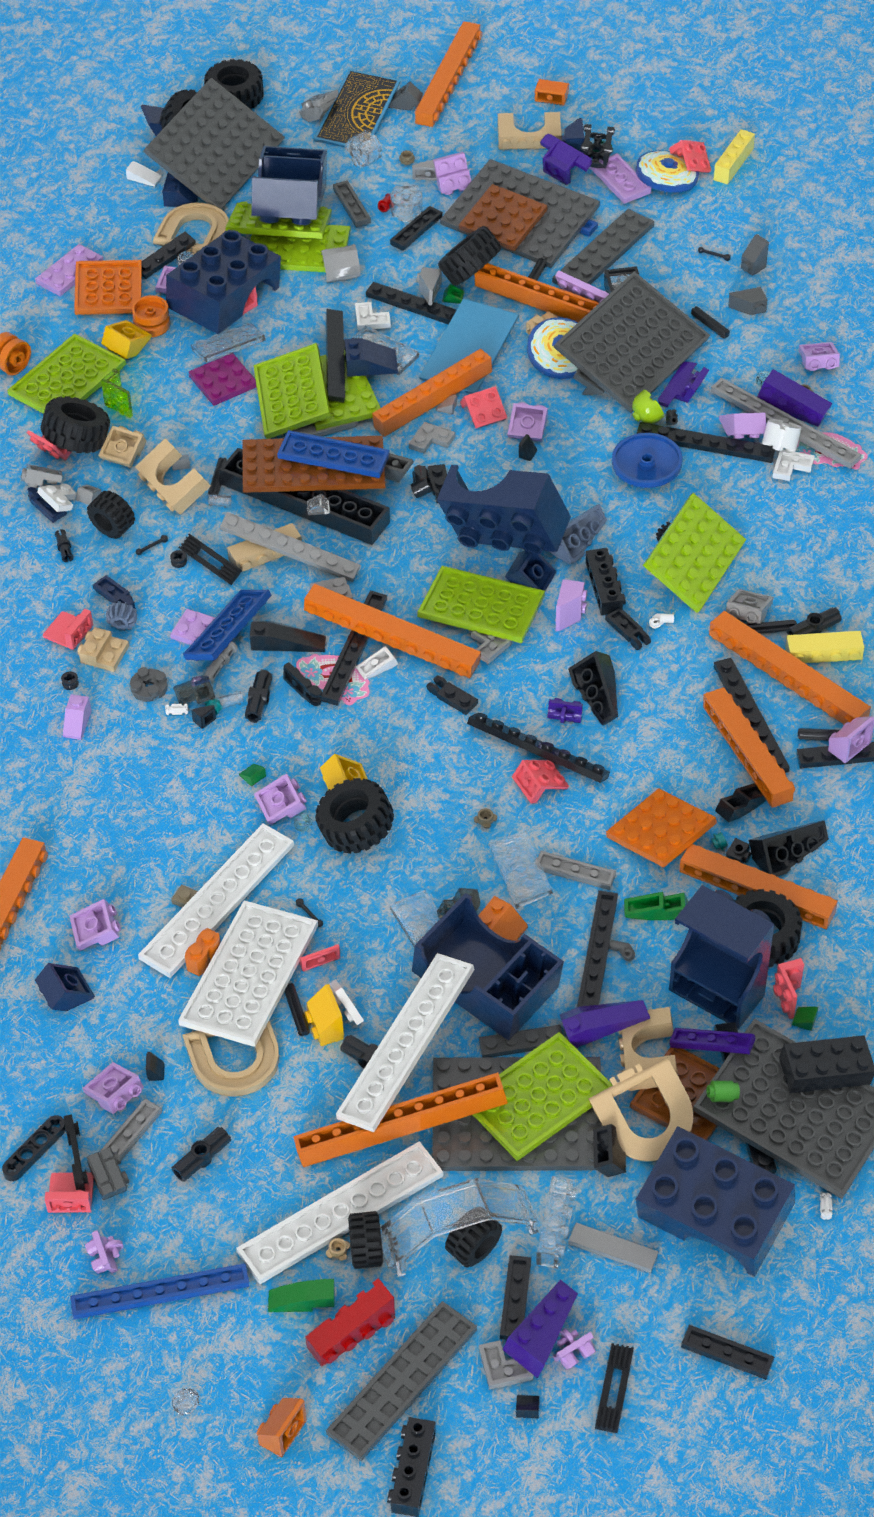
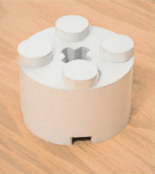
[762,419,801,452]

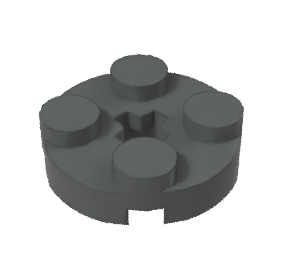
[130,667,168,702]

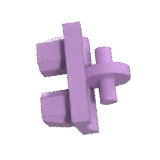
[85,1230,123,1274]
[552,1329,596,1370]

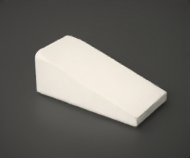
[126,161,162,187]
[356,646,398,680]

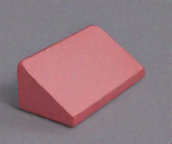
[299,944,340,971]

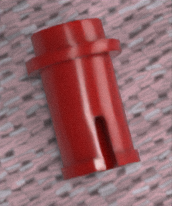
[378,193,395,212]

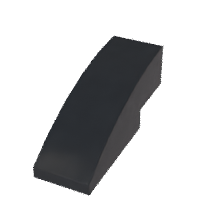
[715,783,766,823]

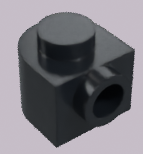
[726,838,751,863]

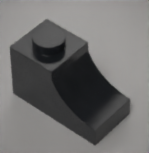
[593,1124,626,1177]

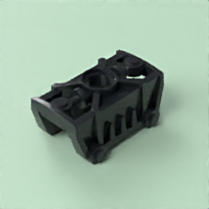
[581,124,615,168]

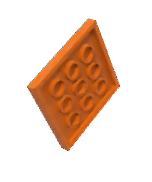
[74,260,142,315]
[606,788,717,868]

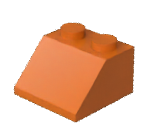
[478,896,528,941]
[257,1398,307,1458]

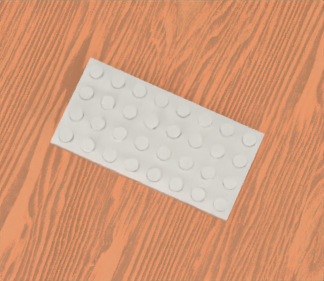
[178,901,318,1047]

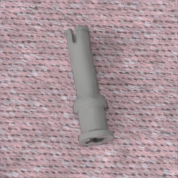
[198,641,238,689]

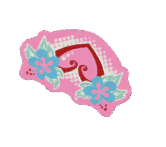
[796,432,868,470]
[296,654,370,706]

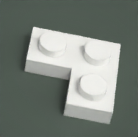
[355,302,391,330]
[772,450,815,481]
[37,484,77,512]
[329,979,364,1025]

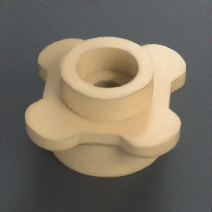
[326,1238,350,1261]

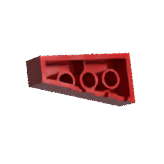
[305,1278,395,1367]

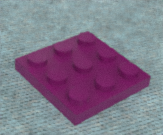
[188,353,257,406]

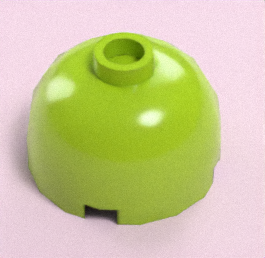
[632,389,665,424]

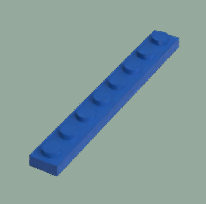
[70,1263,250,1319]

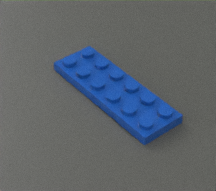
[277,430,390,478]
[183,590,272,661]

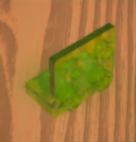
[101,368,133,418]

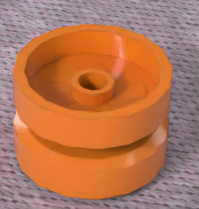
[132,295,170,337]
[0,332,31,376]

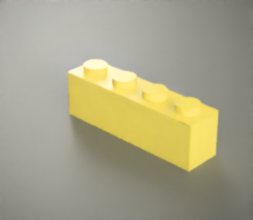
[714,129,755,185]
[785,631,864,663]

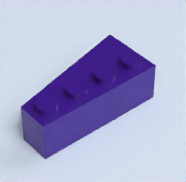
[757,369,832,427]
[502,1280,578,1379]

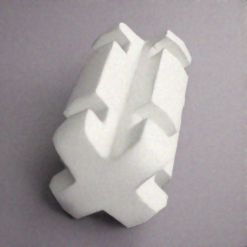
[165,703,188,715]
[820,1193,833,1220]

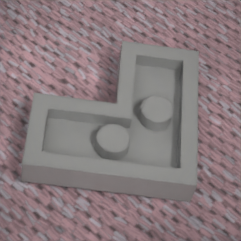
[409,422,455,453]
[471,631,512,664]
[479,1340,533,1390]

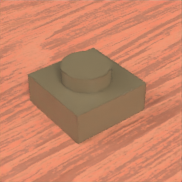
[171,884,198,908]

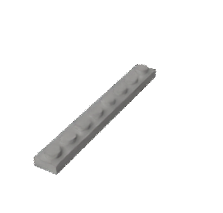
[220,512,360,582]

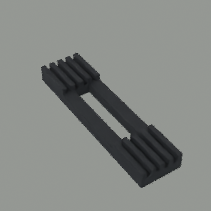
[178,534,242,585]
[63,1114,89,1192]
[595,1343,634,1433]

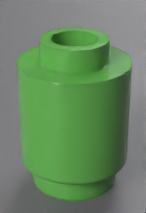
[706,1080,740,1102]

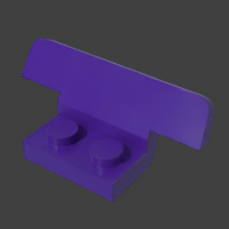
[540,134,592,186]
[658,362,709,407]

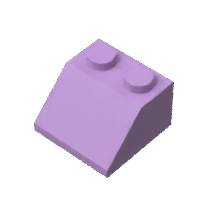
[719,413,766,439]
[556,579,587,631]
[828,716,874,763]

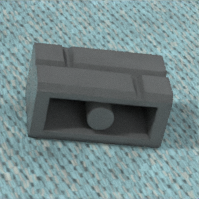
[87,1147,129,1200]

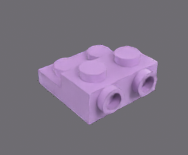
[433,152,471,195]
[799,342,840,371]
[507,402,548,442]
[254,774,307,825]
[69,899,121,951]
[82,1062,144,1114]

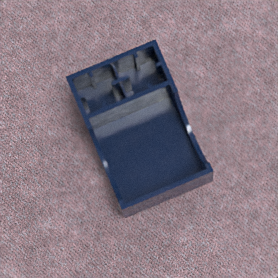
[252,146,327,225]
[166,229,281,334]
[437,465,571,555]
[669,885,774,1029]
[412,893,564,1041]
[636,1126,795,1277]

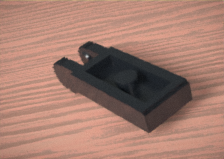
[428,464,447,503]
[605,607,651,650]
[283,662,322,706]
[426,675,478,715]

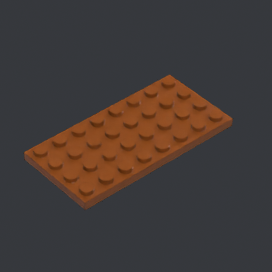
[242,436,385,493]

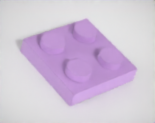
[171,609,215,645]

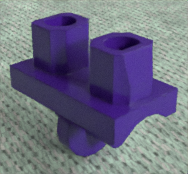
[547,698,583,724]

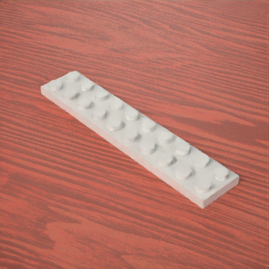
[138,823,294,978]
[336,953,475,1132]
[236,1141,443,1284]

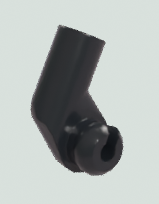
[666,409,678,425]

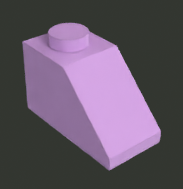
[63,694,92,740]

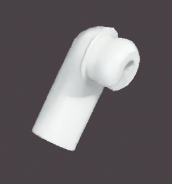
[649,613,674,629]

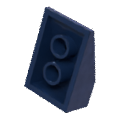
[345,338,398,377]

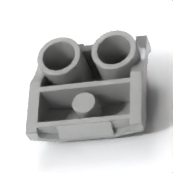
[299,90,339,122]
[321,244,360,283]

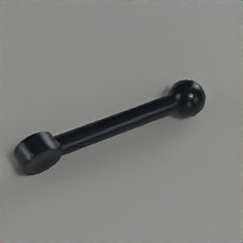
[698,247,731,261]
[136,535,168,555]
[296,898,323,927]

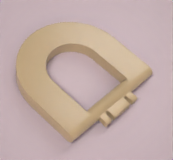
[153,203,229,255]
[182,1021,279,1096]
[588,1057,693,1162]

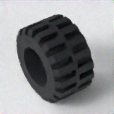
[87,490,135,539]
[445,1207,503,1268]
[348,1211,383,1269]

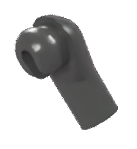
[609,940,635,961]

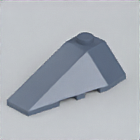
[549,504,607,564]

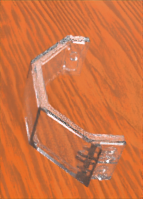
[380,1178,539,1277]

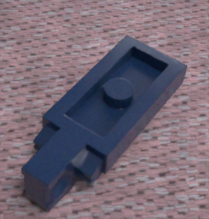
[27,487,67,523]
[92,575,136,609]

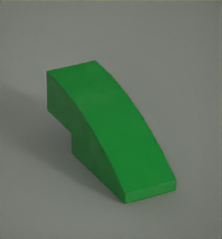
[624,892,689,920]
[268,1279,335,1312]

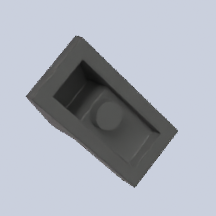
[573,369,605,395]

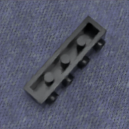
[585,548,626,616]
[387,1417,436,1517]

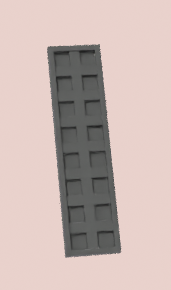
[552,209,654,285]
[326,1301,477,1461]

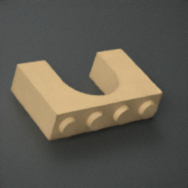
[498,112,561,150]
[135,438,211,515]
[618,1007,678,1091]

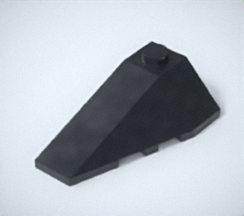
[250,621,326,652]
[568,651,618,725]
[749,820,828,876]

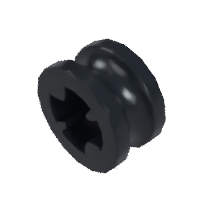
[170,550,187,568]
[61,671,79,690]

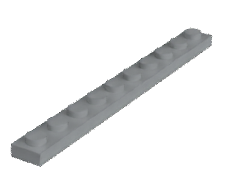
[711,378,861,469]

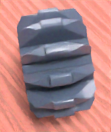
[106,601,137,631]

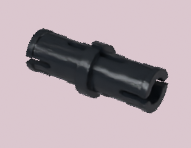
[55,529,73,562]

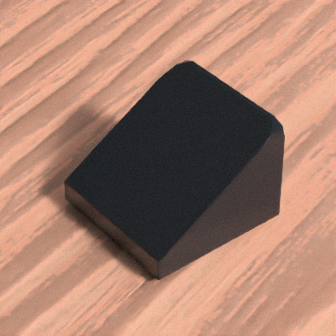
[519,434,537,461]
[192,705,216,729]
[146,1052,165,1081]
[516,1395,540,1419]

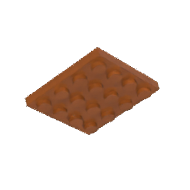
[459,184,548,251]
[630,1047,720,1141]

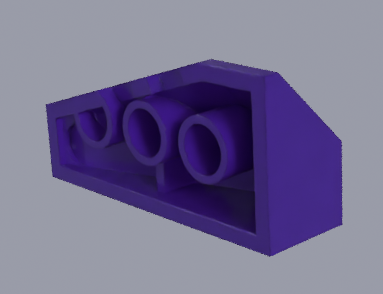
[559,1000,650,1048]

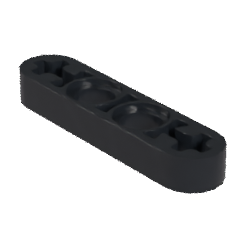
[2,1115,66,1181]

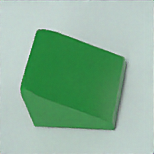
[442,284,464,304]
[239,764,266,786]
[792,1006,819,1031]

